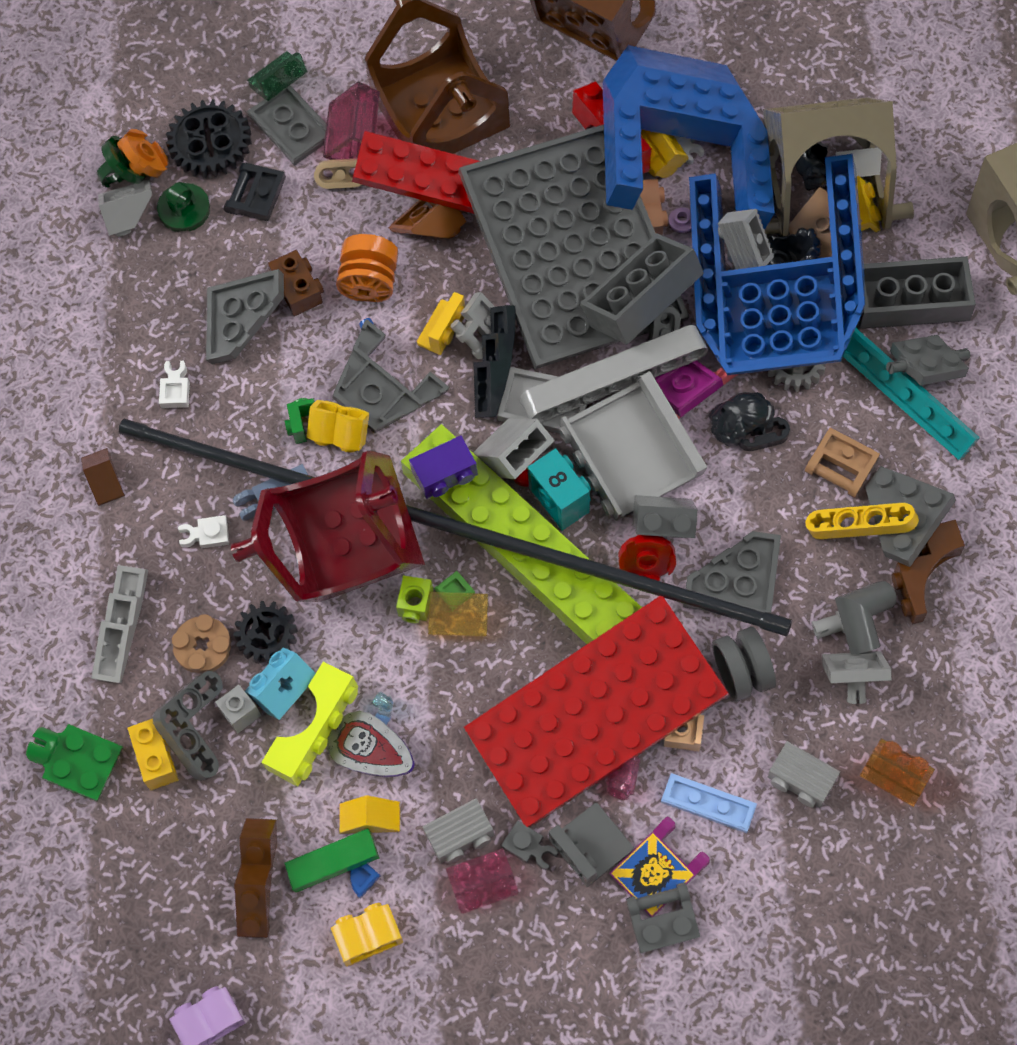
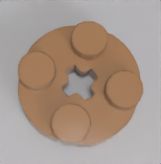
[172,614,231,673]

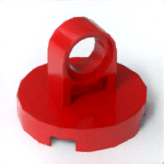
[618,535,676,581]

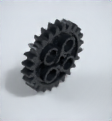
[166,99,252,178]

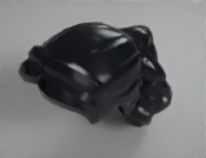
[795,141,828,190]
[767,228,822,265]
[709,392,775,447]

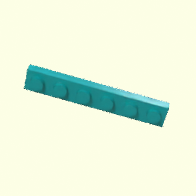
[843,328,980,460]

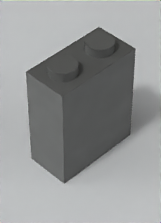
[633,495,698,538]

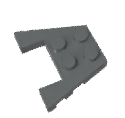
[332,319,449,433]

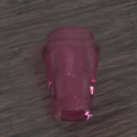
[606,757,641,800]

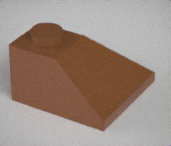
[388,200,467,238]

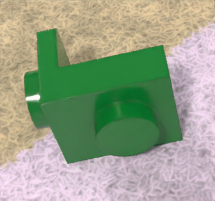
[285,398,315,444]

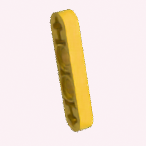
[805,503,919,539]

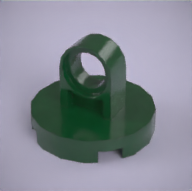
[97,136,147,188]
[157,182,210,232]

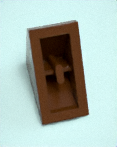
[81,448,125,506]

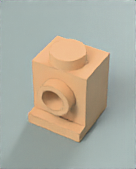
[664,715,704,751]

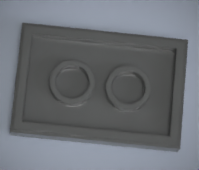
[247,83,336,166]

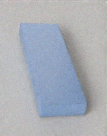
[661,773,757,833]

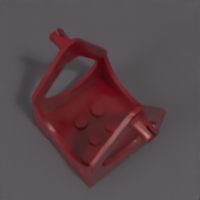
[231,450,425,602]

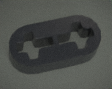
[738,417,790,451]

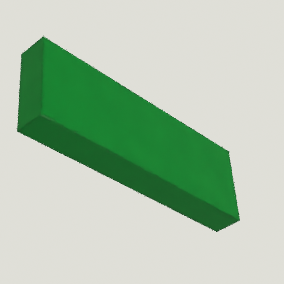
[285,828,380,893]

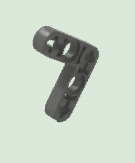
[153,671,223,781]

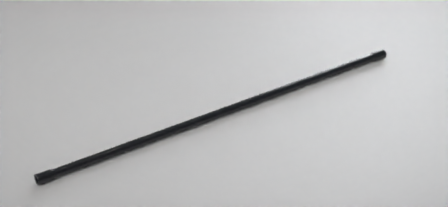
[119,418,792,637]

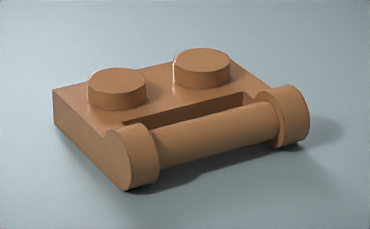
[805,428,880,498]

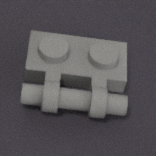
[450,292,516,359]

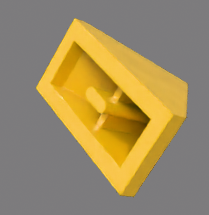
[339,795,400,834]

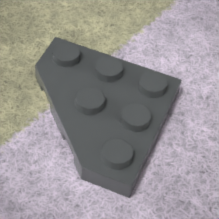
[206,269,284,364]
[865,466,956,567]
[683,531,781,613]

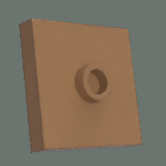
[789,187,863,258]

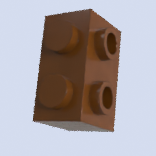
[268,249,324,317]

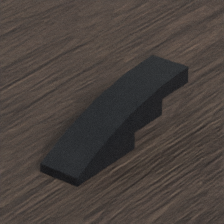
[474,305,516,418]

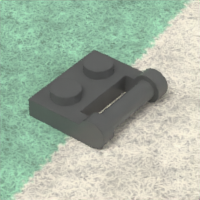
[626,882,701,953]

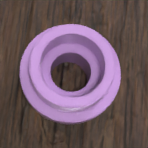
[669,208,692,233]

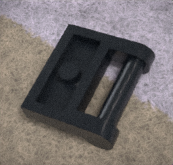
[223,162,286,221]

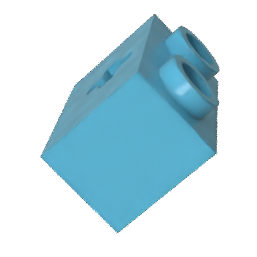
[245,648,316,720]

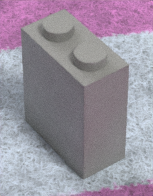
[473,418,554,479]

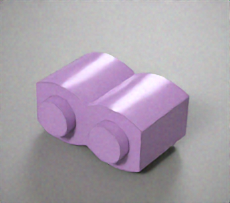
[169,986,245,1045]

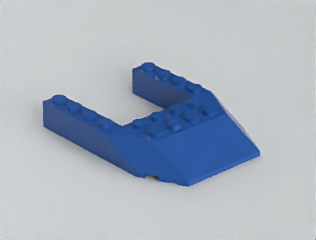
[603,45,774,229]
[689,153,865,376]

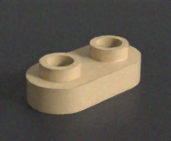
[314,159,361,189]

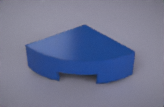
[350,864,381,899]

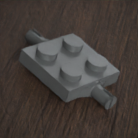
[886,335,970,386]

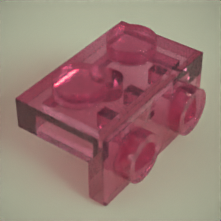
[446,848,518,914]

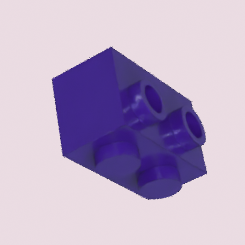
[409,435,478,499]

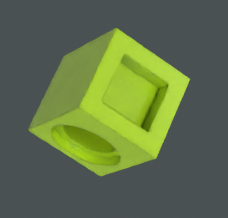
[396,575,433,623]

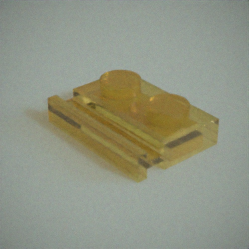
[428,592,489,636]

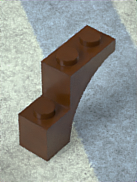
[892,519,965,624]
[234,818,277,938]

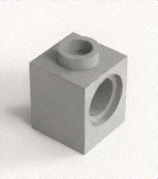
[215,685,261,734]

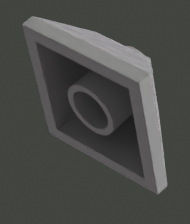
[98,179,152,237]

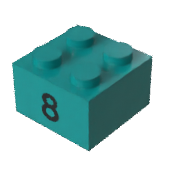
[528,448,591,531]

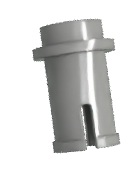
[811,611,845,640]

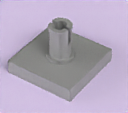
[822,651,891,704]

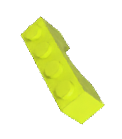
[262,662,359,787]

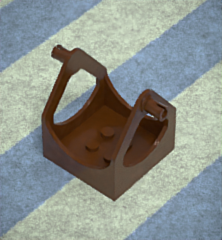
[365,0,510,154]
[530,0,656,61]

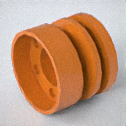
[336,234,399,302]

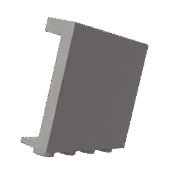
[559,371,707,521]

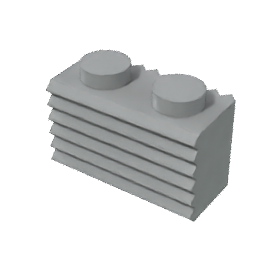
[718,209,774,270]
[767,741,840,808]
[422,798,494,864]

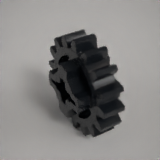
[233,601,298,664]

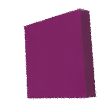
[655,361,724,417]

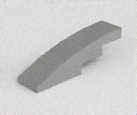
[91,565,148,683]

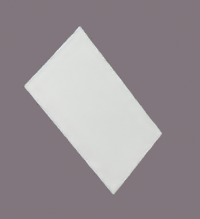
[836,147,882,177]

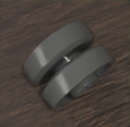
[712,626,776,702]

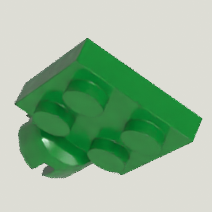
[26,724,123,802]

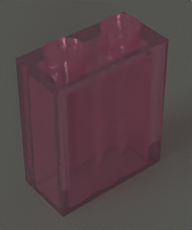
[323,81,380,160]

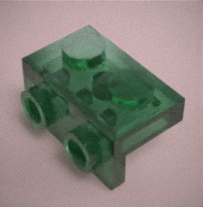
[247,51,308,101]

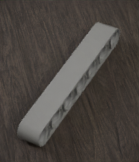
[520,325,708,423]

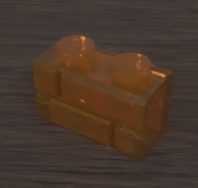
[860,738,935,807]

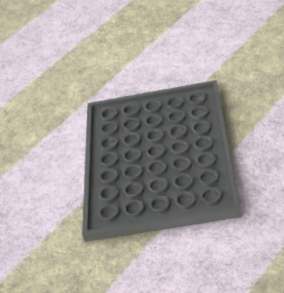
[459,125,689,369]

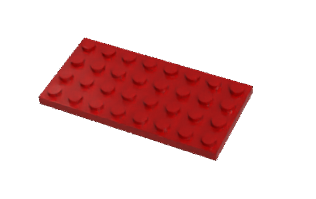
[464,596,729,828]

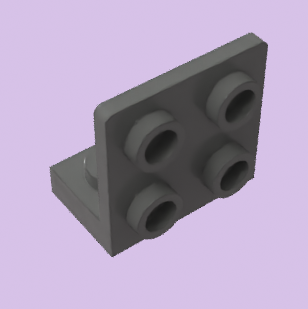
[549,803,634,887]

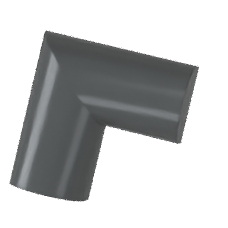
[835,581,897,654]

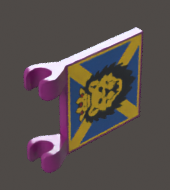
[609,817,710,917]

